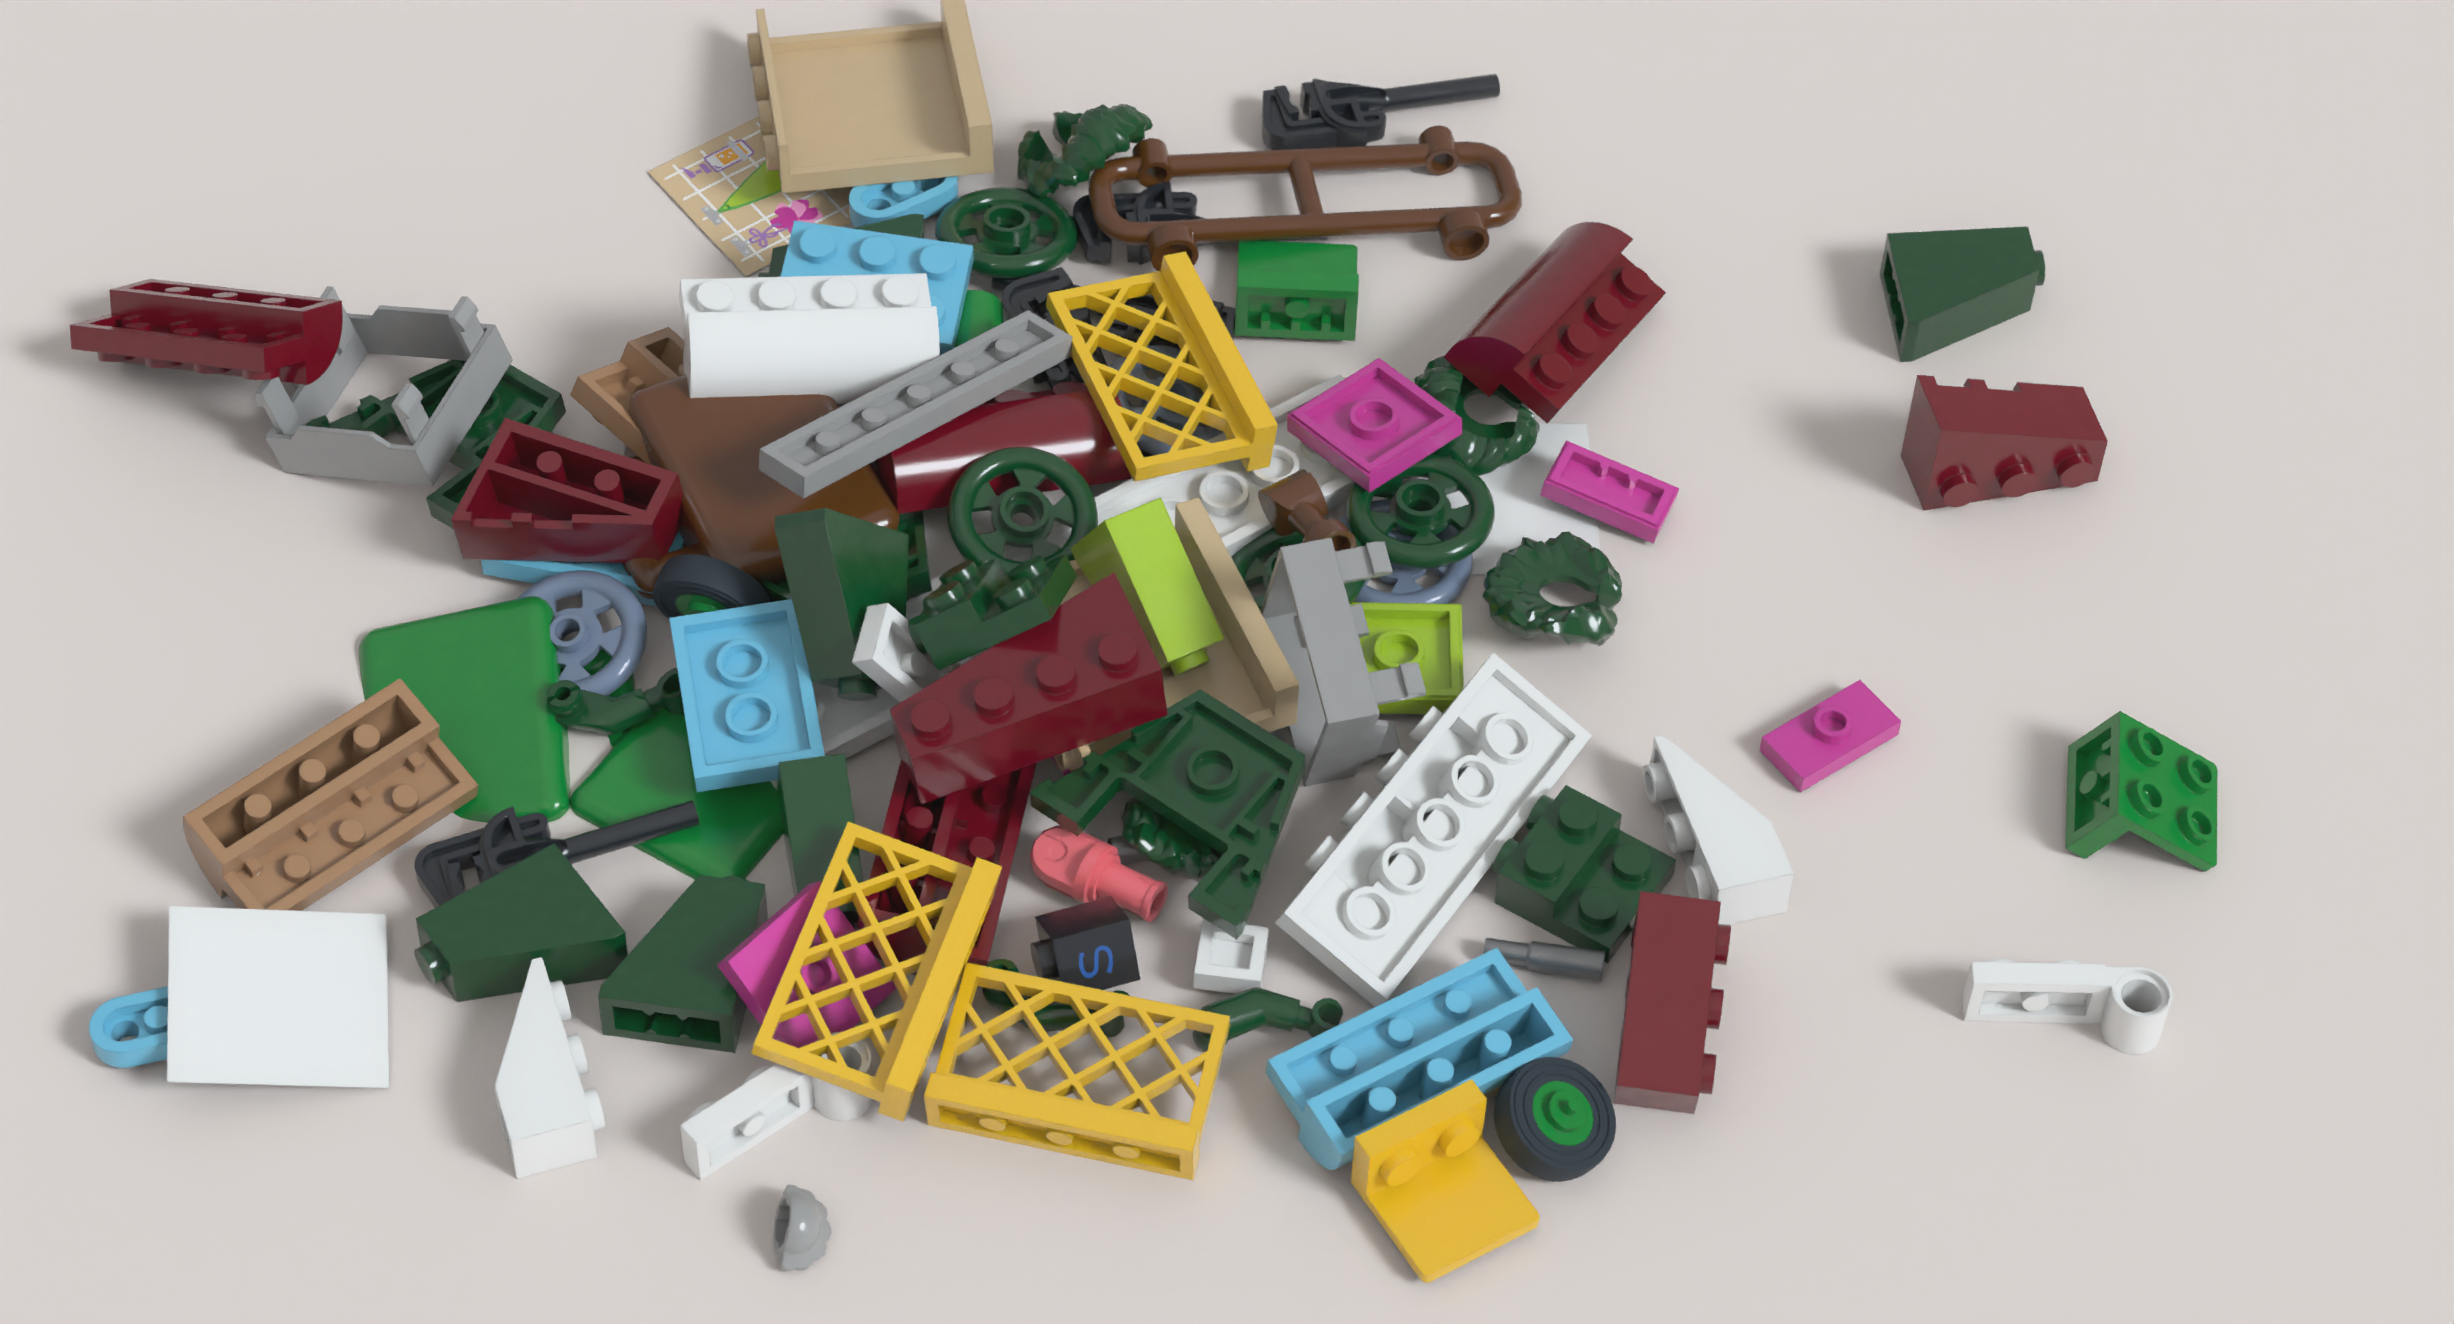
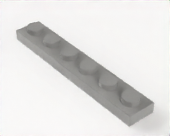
[759,310,1072,498]

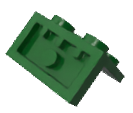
[1235,240,1359,341]
[2065,711,2218,872]

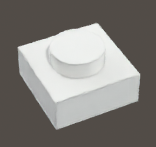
[1193,919,1269,994]

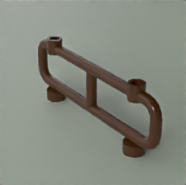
[1088,125,1522,271]

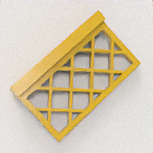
[1046,251,1278,482]
[751,821,1002,1122]
[924,962,1230,1181]

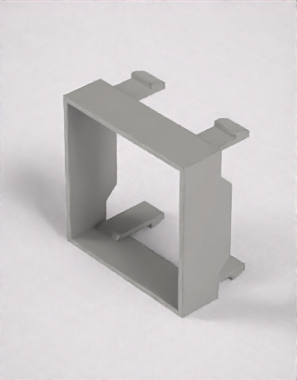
[255,286,513,486]
[1260,537,1426,787]

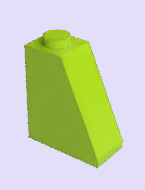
[1070,498,1224,677]

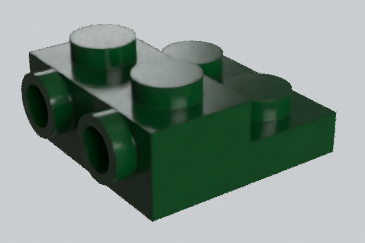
[908,554,1077,671]
[1492,785,1676,964]

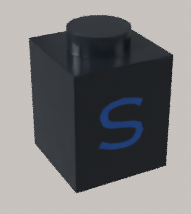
[1030,896,1141,990]

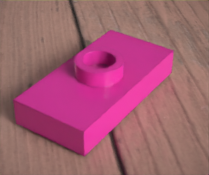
[1540,440,1680,544]
[1759,680,1901,793]

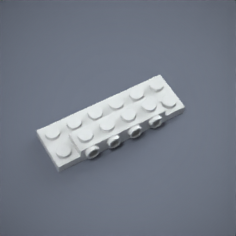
[1275,653,1592,1007]

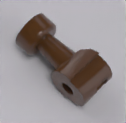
[1258,469,1356,551]

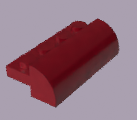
[1444,222,1666,424]
[70,279,343,385]
[874,382,1132,514]
[858,760,1037,975]

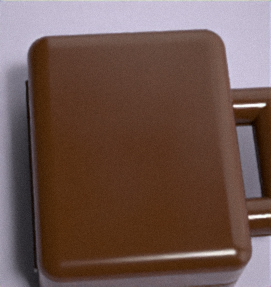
[622,374,900,599]

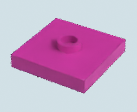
[1287,358,1462,493]
[717,881,896,1048]

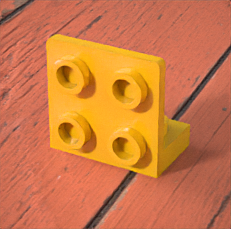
[1351,1079,1540,1283]

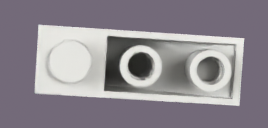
[1643,735,1794,925]
[495,957,605,1179]

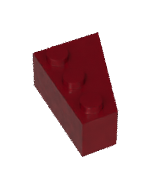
[1901,375,2108,511]
[451,418,683,563]
[1613,891,1731,1114]

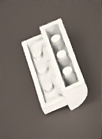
[679,273,940,404]

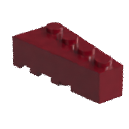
[889,572,1168,804]

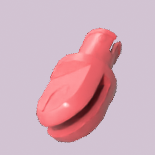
[1030,825,1169,922]

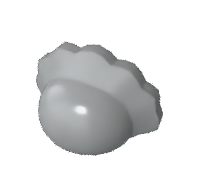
[773,1185,831,1272]

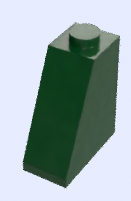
[1880,226,2045,362]
[774,508,909,700]
[777,753,864,929]
[414,843,628,1002]
[598,875,768,1053]

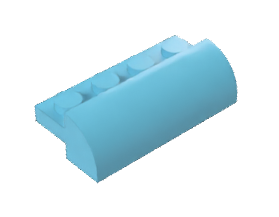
[1265,948,1573,1170]

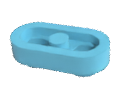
[849,176,958,228]
[89,986,168,1068]

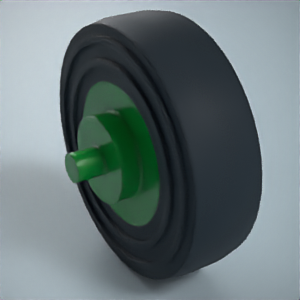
[653,554,769,619]
[1494,1057,1616,1182]

